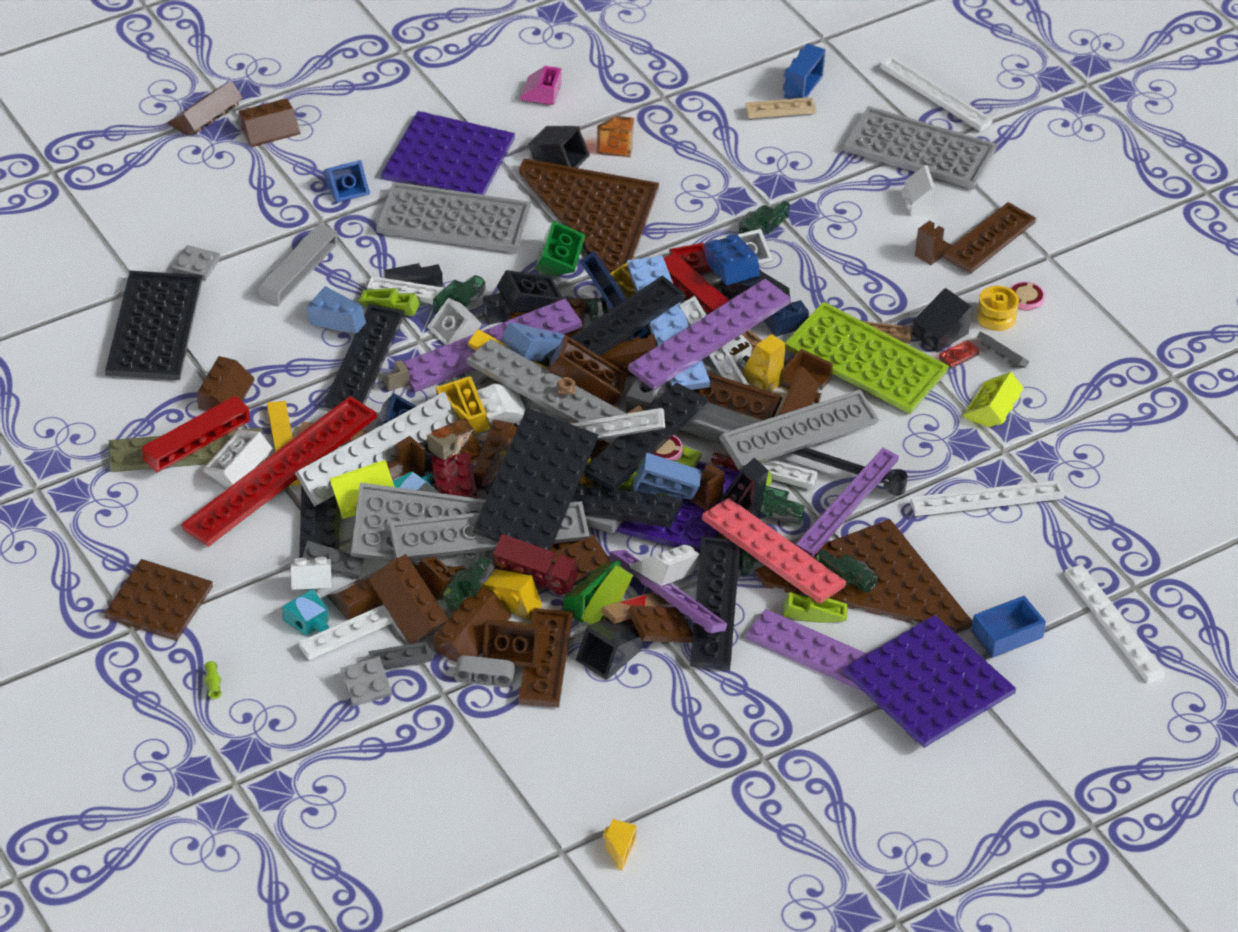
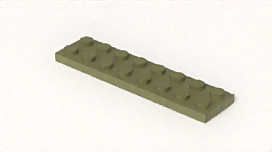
[108,428,263,472]

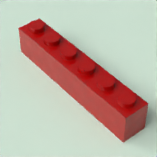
[664,253,729,315]
[142,395,250,473]

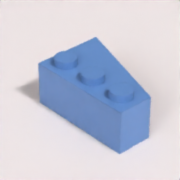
[306,286,366,334]
[501,322,564,362]
[632,453,701,499]

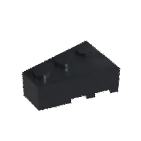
[719,458,769,518]

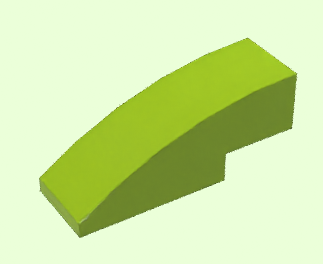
[358,288,420,316]
[581,565,633,625]
[783,592,848,623]

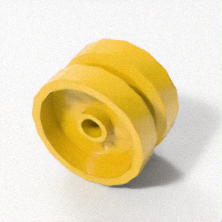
[977,285,1019,331]

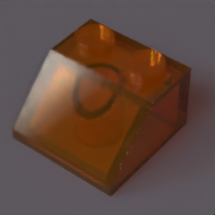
[596,116,634,158]
[432,418,482,463]

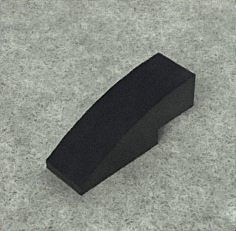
[384,263,443,287]

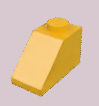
[603,819,637,870]

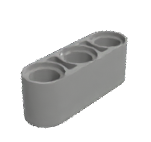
[454,656,515,687]

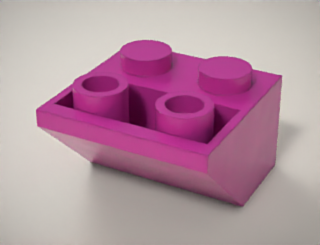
[520,66,562,105]

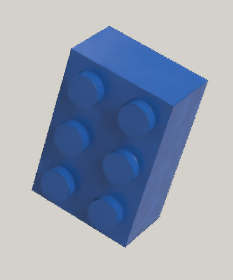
[783,43,826,99]
[704,234,760,285]
[971,595,1046,658]

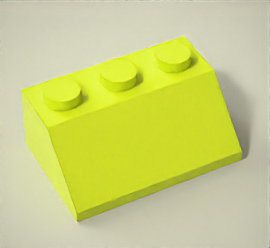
[962,371,1024,427]
[330,460,394,519]

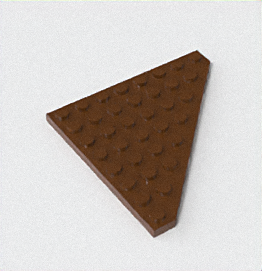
[519,158,659,273]
[755,519,973,633]

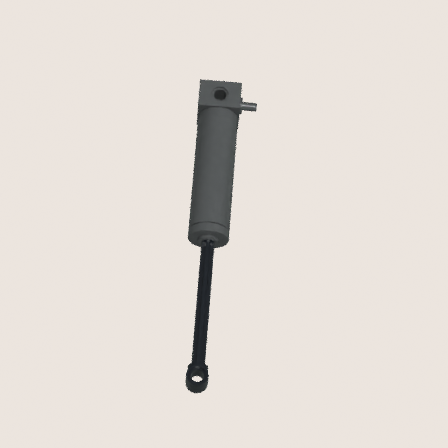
[626,377,908,496]

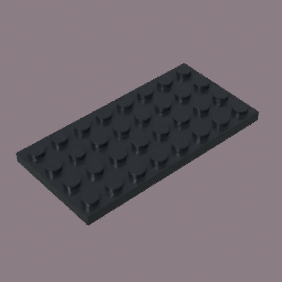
[105,270,203,380]
[473,408,599,551]

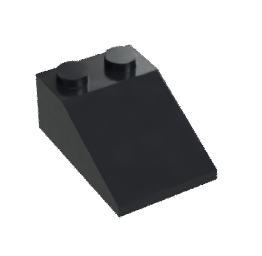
[497,270,563,313]

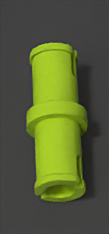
[204,661,222,699]

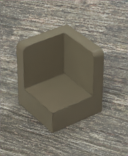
[382,360,409,391]
[427,434,458,460]

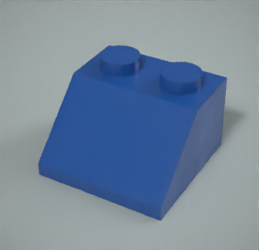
[323,160,370,203]

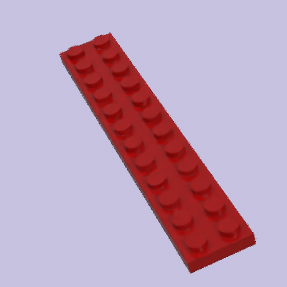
[181,396,377,547]

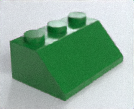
[535,221,585,277]
[563,560,621,623]

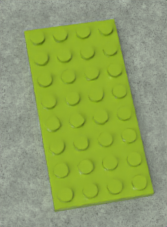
[785,301,949,414]

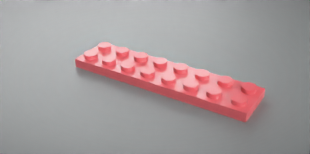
[702,498,846,604]

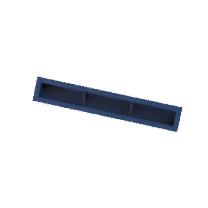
[580,251,651,341]

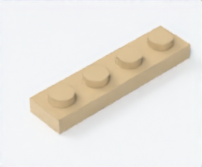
[745,97,816,119]

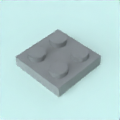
[172,245,220,281]
[340,657,392,707]

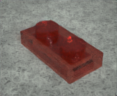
[939,340,979,369]

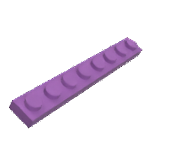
[796,447,899,557]
[609,550,727,633]

